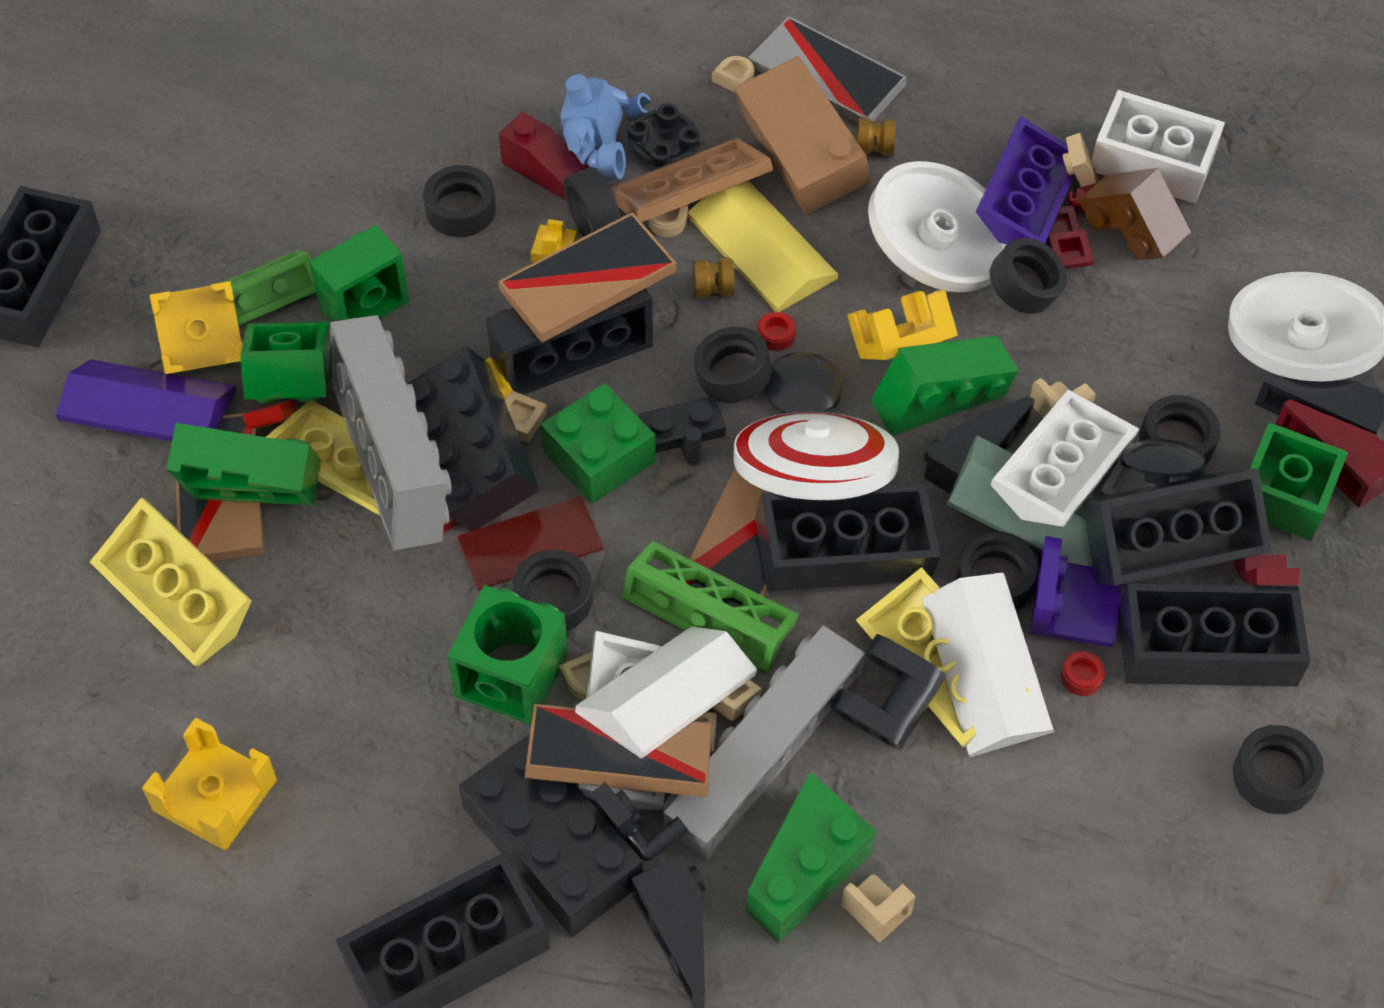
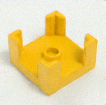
[150,281,243,374]
[847,290,958,360]
[142,717,277,851]

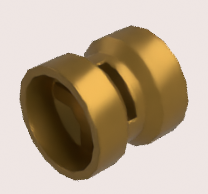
[856,118,896,156]
[693,258,735,299]

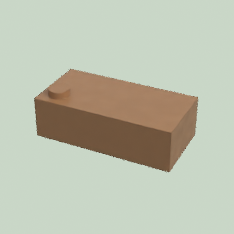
[734,55,871,215]

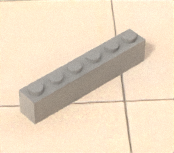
[662,625,865,861]

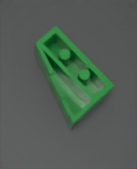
[871,336,1019,436]
[166,423,321,506]
[746,772,877,943]

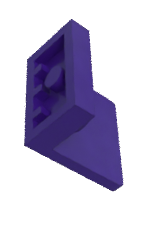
[1029,536,1121,647]

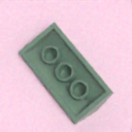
[946,436,1096,567]

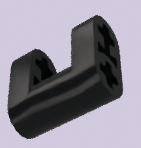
[830,634,946,750]

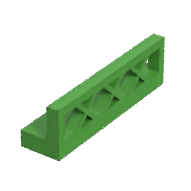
[221,249,316,326]
[621,541,799,673]

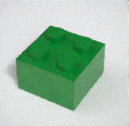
[309,224,410,322]
[240,322,330,403]
[540,383,655,504]
[1250,422,1348,541]

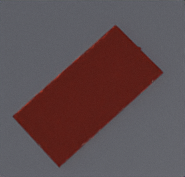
[457,496,604,591]

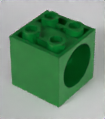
[447,585,568,725]

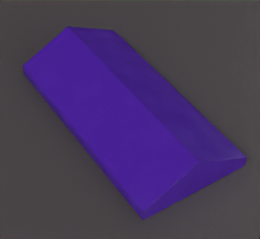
[975,116,1074,244]
[56,359,237,442]

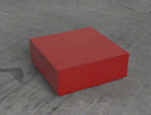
[243,399,297,429]

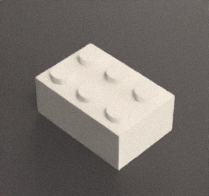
[1091,90,1225,204]

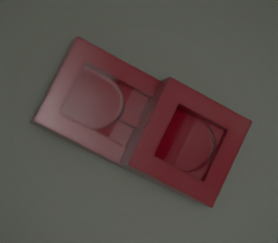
[1045,205,1094,269]
[1234,555,1300,586]

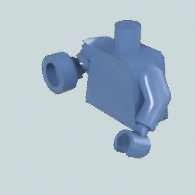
[560,74,651,180]

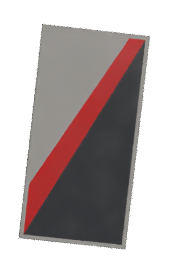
[748,16,907,124]

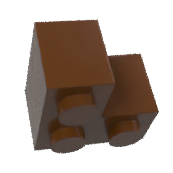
[1079,168,1191,260]

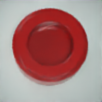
[757,312,796,351]
[1060,651,1105,696]

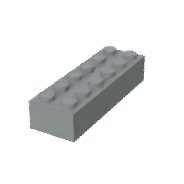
[329,315,451,551]

